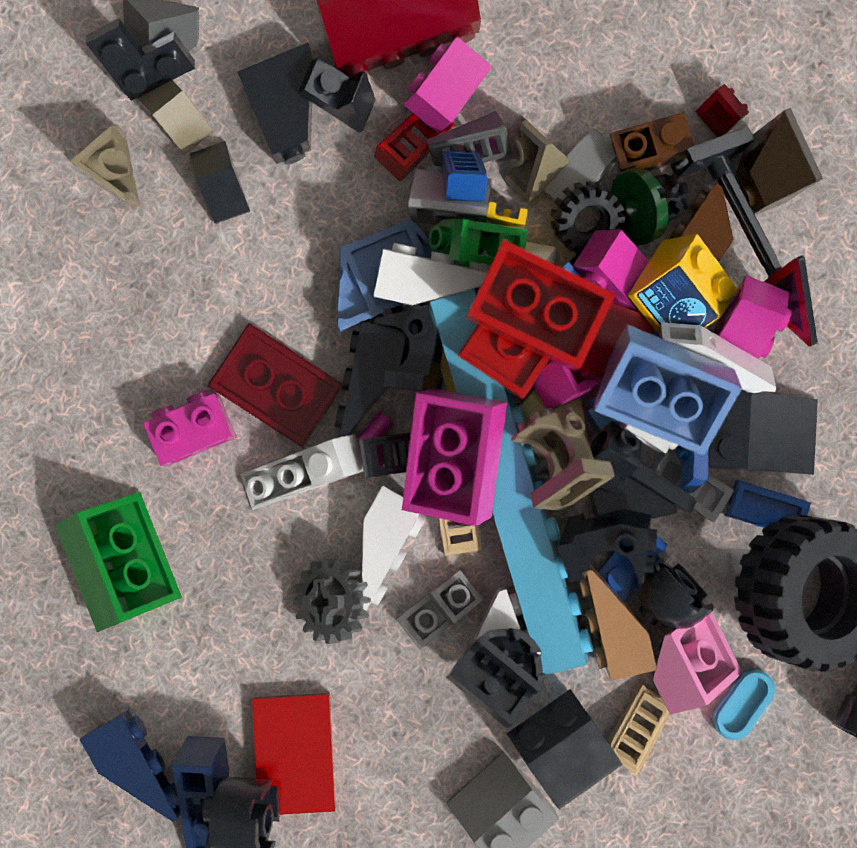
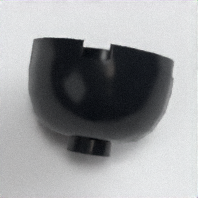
[636,552,714,629]

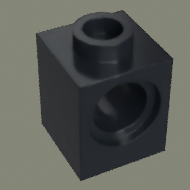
[589,421,642,492]

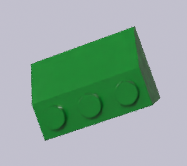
[55,492,182,632]

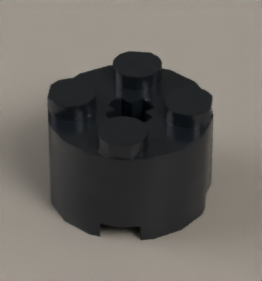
[203,776,280,848]

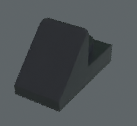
[298,57,376,133]

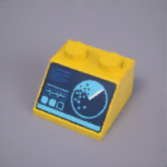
[628,234,738,334]

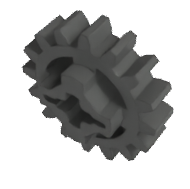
[293,558,371,644]

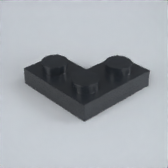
[86,18,195,101]

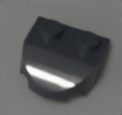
[446,628,545,728]

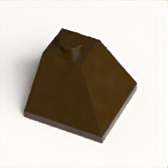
[735,108,823,215]

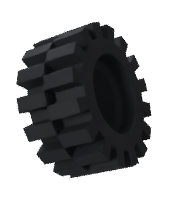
[550,181,625,255]

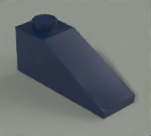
[172,736,229,848]

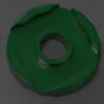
[610,167,668,246]

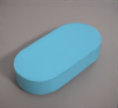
[712,669,775,740]

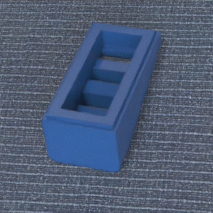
[441,151,488,201]

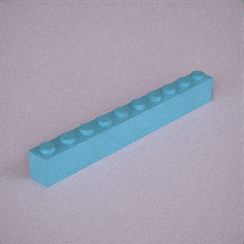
[430,288,593,675]

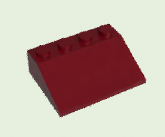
[316,0,481,77]

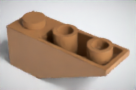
[578,564,657,681]

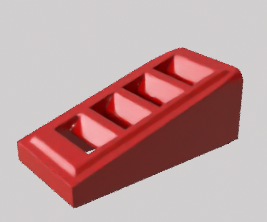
[374,113,455,182]

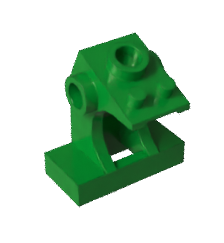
[429,219,528,267]

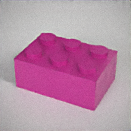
[401,388,507,526]

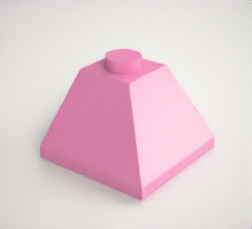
[653,604,743,715]

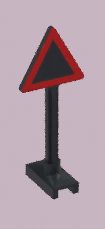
[670,127,818,347]

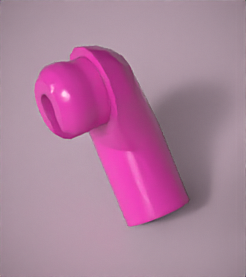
[358,412,393,468]

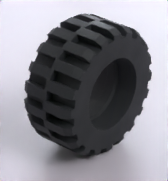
[734,515,857,672]

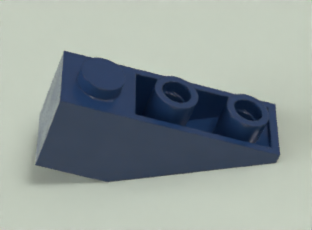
[79,710,180,822]

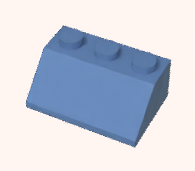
[594,324,742,455]

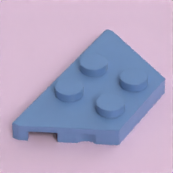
[337,219,432,333]

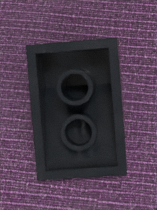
[708,391,818,475]

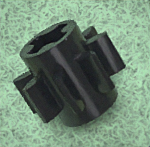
[655,173,690,221]

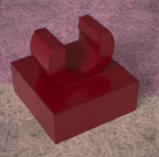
[695,84,749,138]

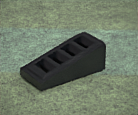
[359,432,411,478]

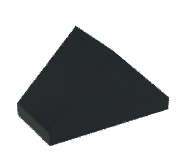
[190,141,251,224]

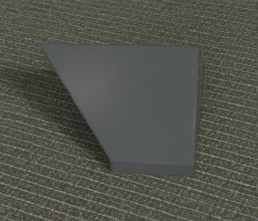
[123,0,199,51]

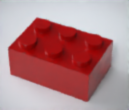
[465,240,616,371]

